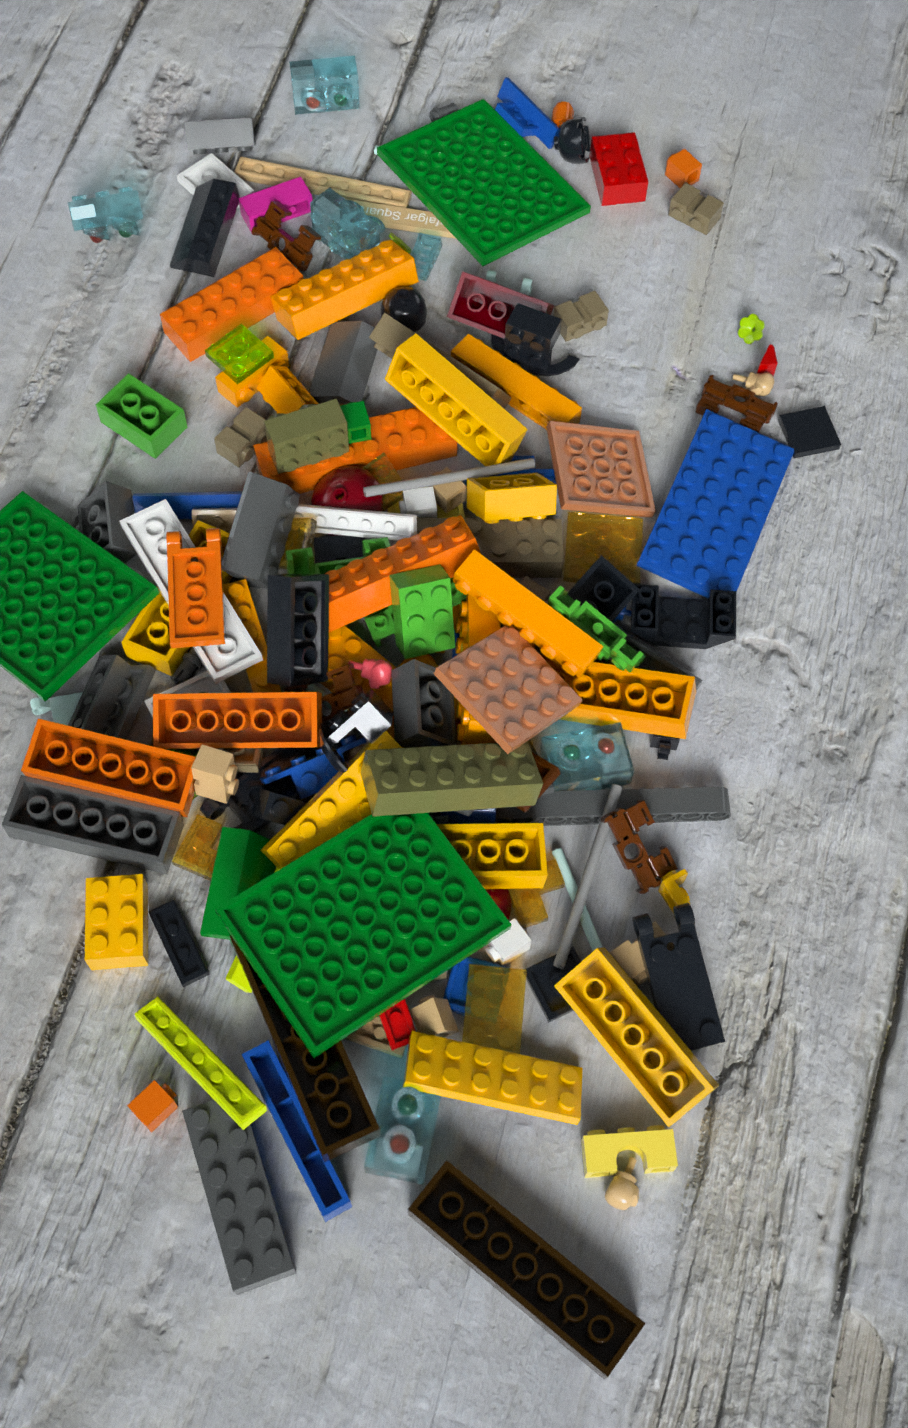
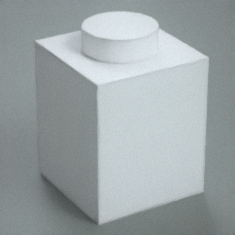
[399,486,437,518]
[485,918,532,966]

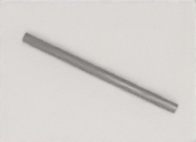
[363,458,535,497]
[553,784,622,969]

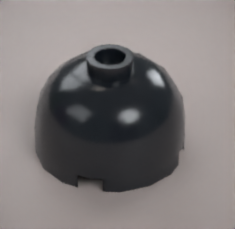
[554,117,590,164]
[380,286,427,332]

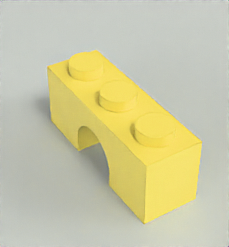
[581,1125,678,1178]

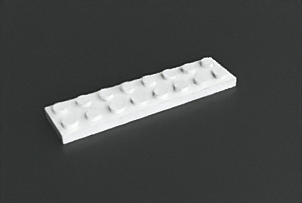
[120,499,263,684]

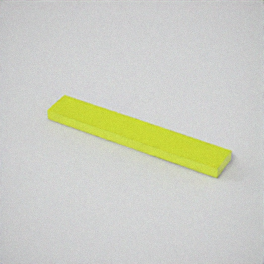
[135,996,267,1130]

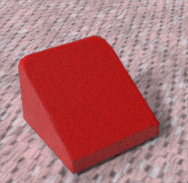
[757,344,778,377]

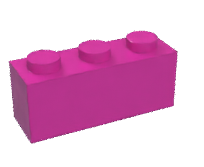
[238,177,313,233]

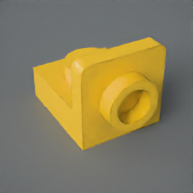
[658,869,690,914]

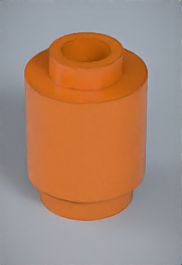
[552,101,574,128]

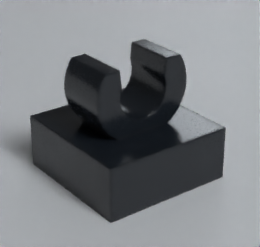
[650,734,680,760]

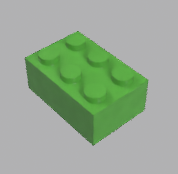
[96,373,188,459]
[389,564,455,659]

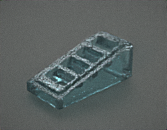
[411,232,443,281]

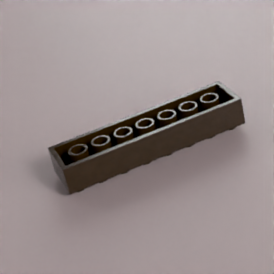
[230,935,381,1162]
[408,1160,646,1379]

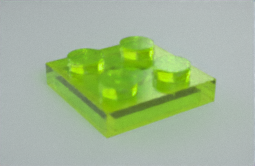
[205,324,274,384]

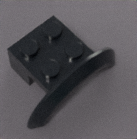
[491,303,580,376]
[319,689,393,773]

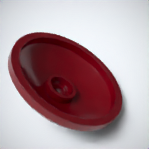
[311,466,384,536]

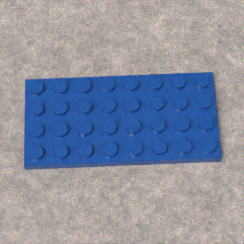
[636,409,794,598]

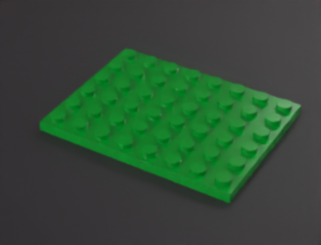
[377,99,591,266]
[0,491,160,702]
[215,813,512,1058]

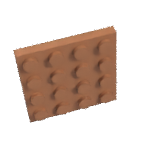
[546,421,656,518]
[433,625,583,754]

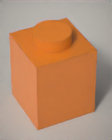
[665,148,702,188]
[127,1080,178,1133]

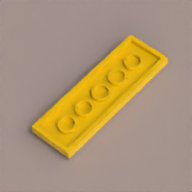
[403,1031,583,1125]

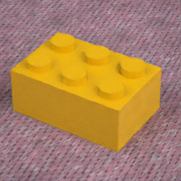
[467,473,557,524]
[85,874,148,970]

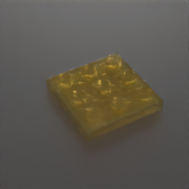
[563,512,643,584]

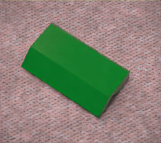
[200,827,276,947]

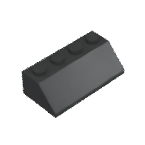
[222,472,300,589]

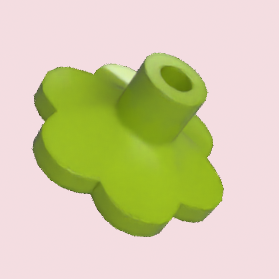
[389,233,411,253]
[738,314,765,344]

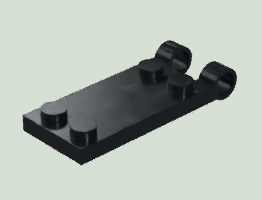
[200,747,321,833]
[632,903,725,1051]

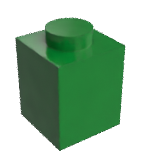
[340,401,371,444]

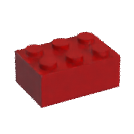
[589,132,648,206]

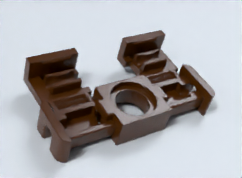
[252,201,322,272]
[695,375,778,433]
[284,664,363,722]
[601,799,678,894]

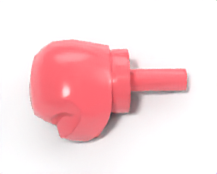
[348,659,392,689]

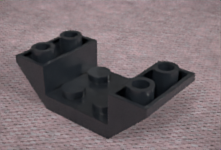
[631,584,736,649]

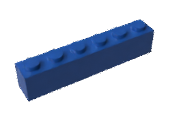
[242,1040,352,1222]

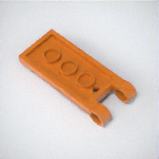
[166,528,225,649]

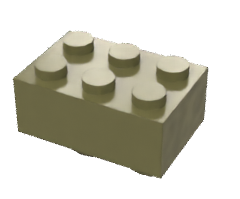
[264,399,349,474]

